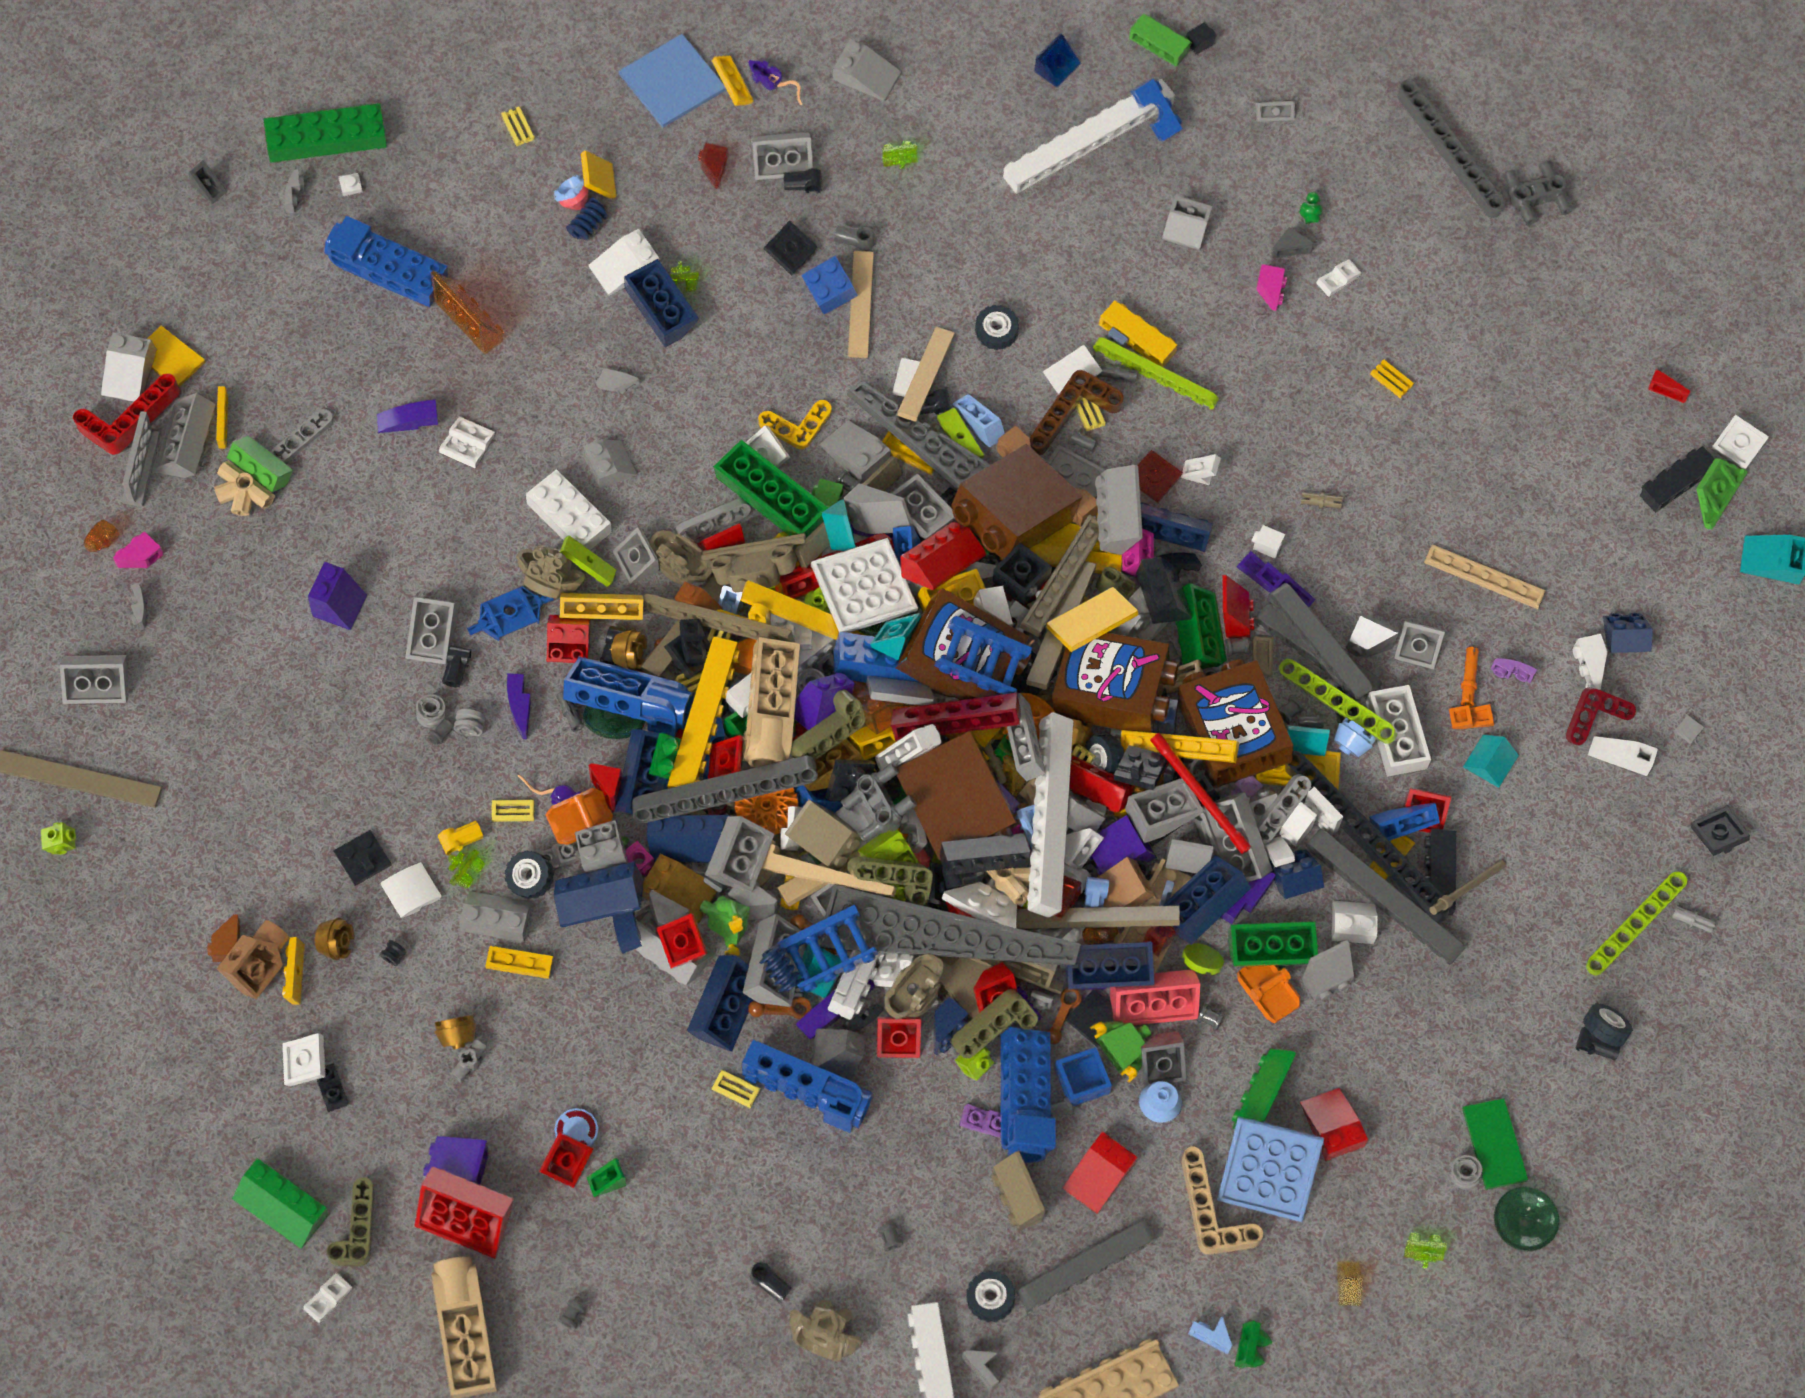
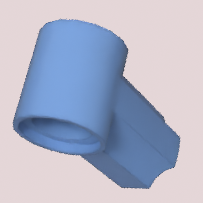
[1084,877,1109,908]

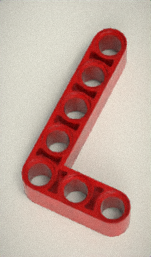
[73,373,180,455]

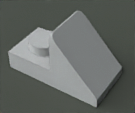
[962,1350,999,1391]

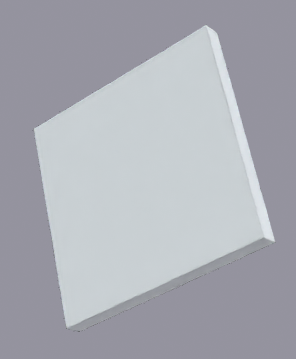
[811,538,918,633]

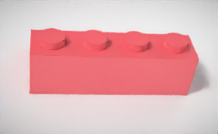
[1110,969,1200,1025]

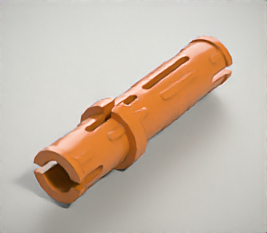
[1461,647,1479,707]

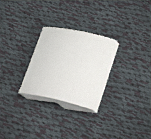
[439,416,495,468]
[381,862,441,918]

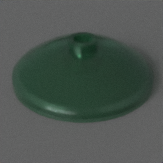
[583,706,645,740]
[1493,1187,1560,1252]

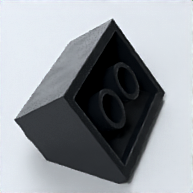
[1136,557,1192,624]

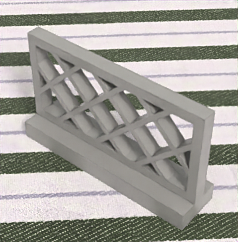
[122,411,160,506]

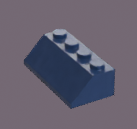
[624,259,699,347]
[1140,502,1213,552]
[615,729,669,816]
[647,815,730,863]
[1162,856,1251,945]
[553,862,644,928]
[1065,942,1155,989]
[687,955,754,1052]

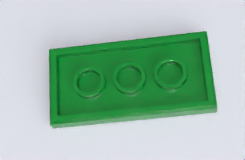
[1462,1098,1528,1190]

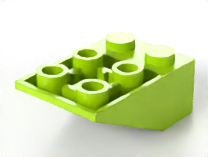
[857,830,923,901]

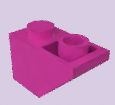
[1256,264,1287,311]
[113,531,163,568]

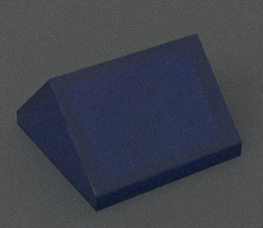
[1034,33,1081,88]

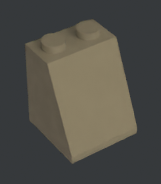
[785,800,862,871]

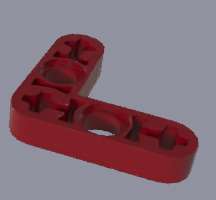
[1566,687,1636,745]

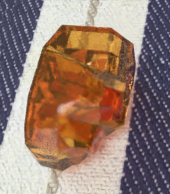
[84,519,120,552]
[1082,927,1118,945]

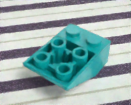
[1740,535,1805,585]

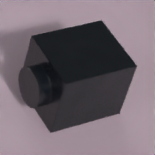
[1186,22,1216,55]

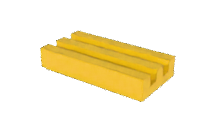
[1370,359,1414,399]

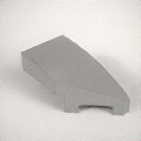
[596,368,641,394]

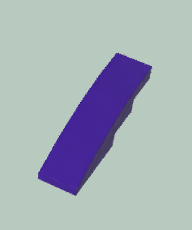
[1236,551,1316,608]
[796,979,875,1040]

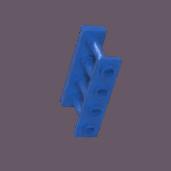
[934,615,1032,695]
[777,905,879,992]

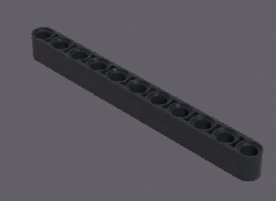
[1285,751,1450,922]

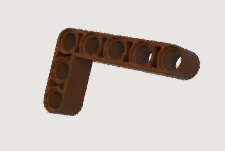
[1030,370,1124,456]

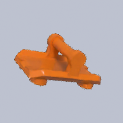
[546,788,613,845]
[1237,965,1300,1024]

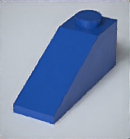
[1369,803,1440,841]

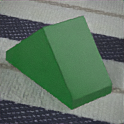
[587,1158,626,1197]

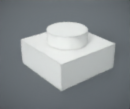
[339,173,362,196]

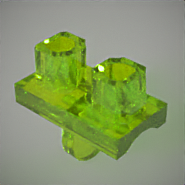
[882,141,918,169]
[669,261,699,292]
[448,849,486,889]
[1404,1232,1447,1268]

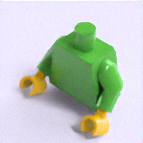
[699,896,750,957]
[1090,1021,1151,1082]

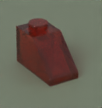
[698,142,728,189]
[1143,926,1176,958]

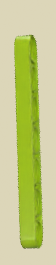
[1093,337,1219,409]
[1279,659,1397,744]
[1586,871,1687,975]

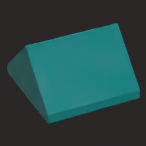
[822,499,856,551]
[870,613,921,660]
[1286,725,1330,756]
[1463,735,1519,788]
[797,945,842,999]

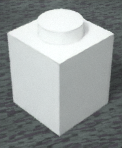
[1252,525,1285,558]

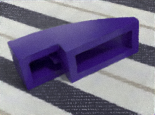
[377,399,438,433]
[507,673,531,739]
[1221,873,1276,925]

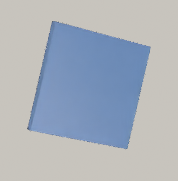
[619,34,726,128]
[1217,1116,1324,1222]

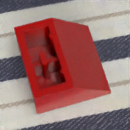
[546,615,591,663]

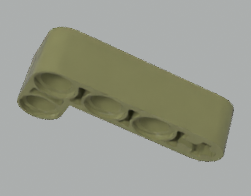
[1096,567,1137,601]
[790,689,866,760]
[847,856,932,906]
[951,989,1038,1058]
[326,1177,375,1266]

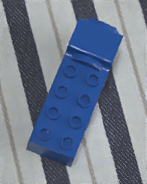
[324,216,448,307]
[563,657,695,737]
[1001,1027,1056,1163]
[742,1040,874,1133]

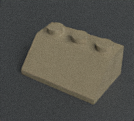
[990,1151,1045,1231]

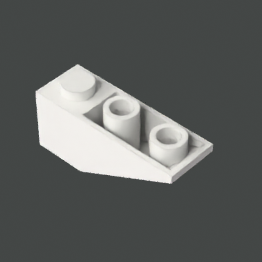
[1573,634,1607,699]
[1588,736,1658,776]

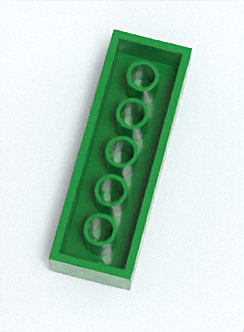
[263,103,387,163]
[713,439,828,538]

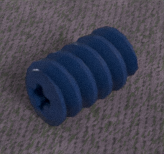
[566,198,608,241]
[759,944,803,992]

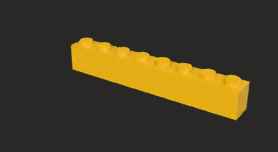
[668,636,740,789]

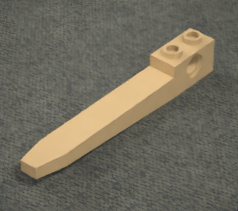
[761,840,897,896]

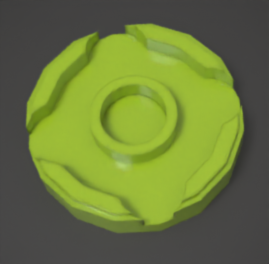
[1182,943,1224,975]

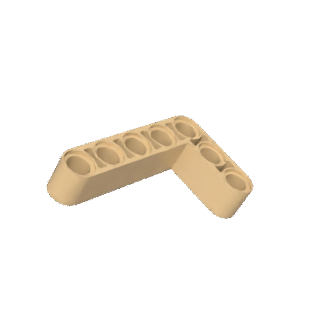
[1182,1146,1263,1255]

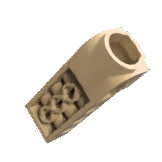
[742,637,800,768]
[431,1257,497,1398]

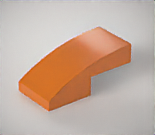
[1449,704,1494,729]

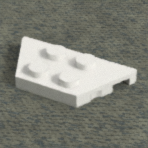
[942,882,1017,928]

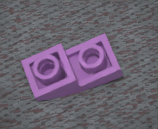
[1491,658,1537,683]
[959,1104,1001,1138]

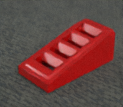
[1648,369,1690,403]

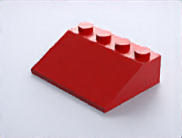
[415,1166,514,1259]

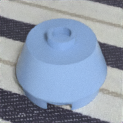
[1334,718,1376,757]
[1139,1081,1182,1123]

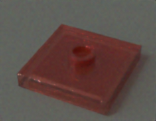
[1138,449,1183,503]

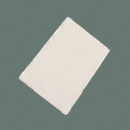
[1043,345,1102,394]

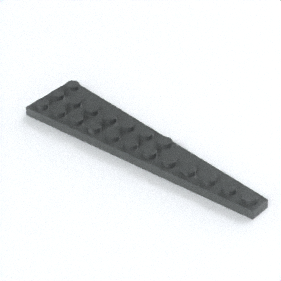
[847,381,990,490]
[818,885,1082,966]

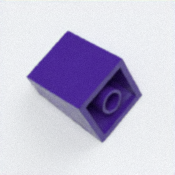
[308,562,367,630]
[794,673,854,730]
[1089,815,1157,876]
[423,1136,489,1186]

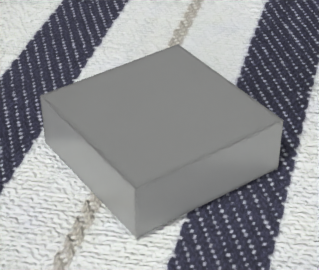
[1674,715,1704,744]

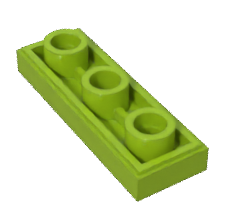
[937,408,984,459]
[560,535,616,587]

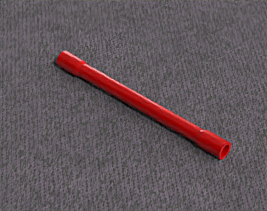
[1150,733,1252,854]

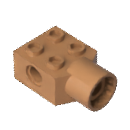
[217,920,289,999]

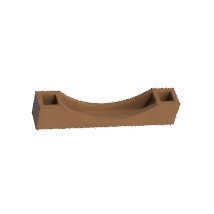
[996,426,1098,527]

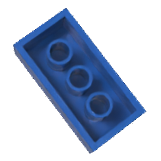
[834,631,919,683]

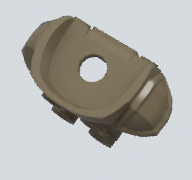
[649,530,712,585]
[516,545,585,599]
[884,954,943,1019]
[789,1300,863,1362]

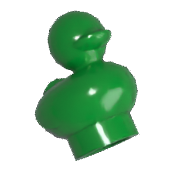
[1299,192,1323,224]

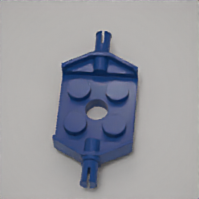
[467,586,553,641]

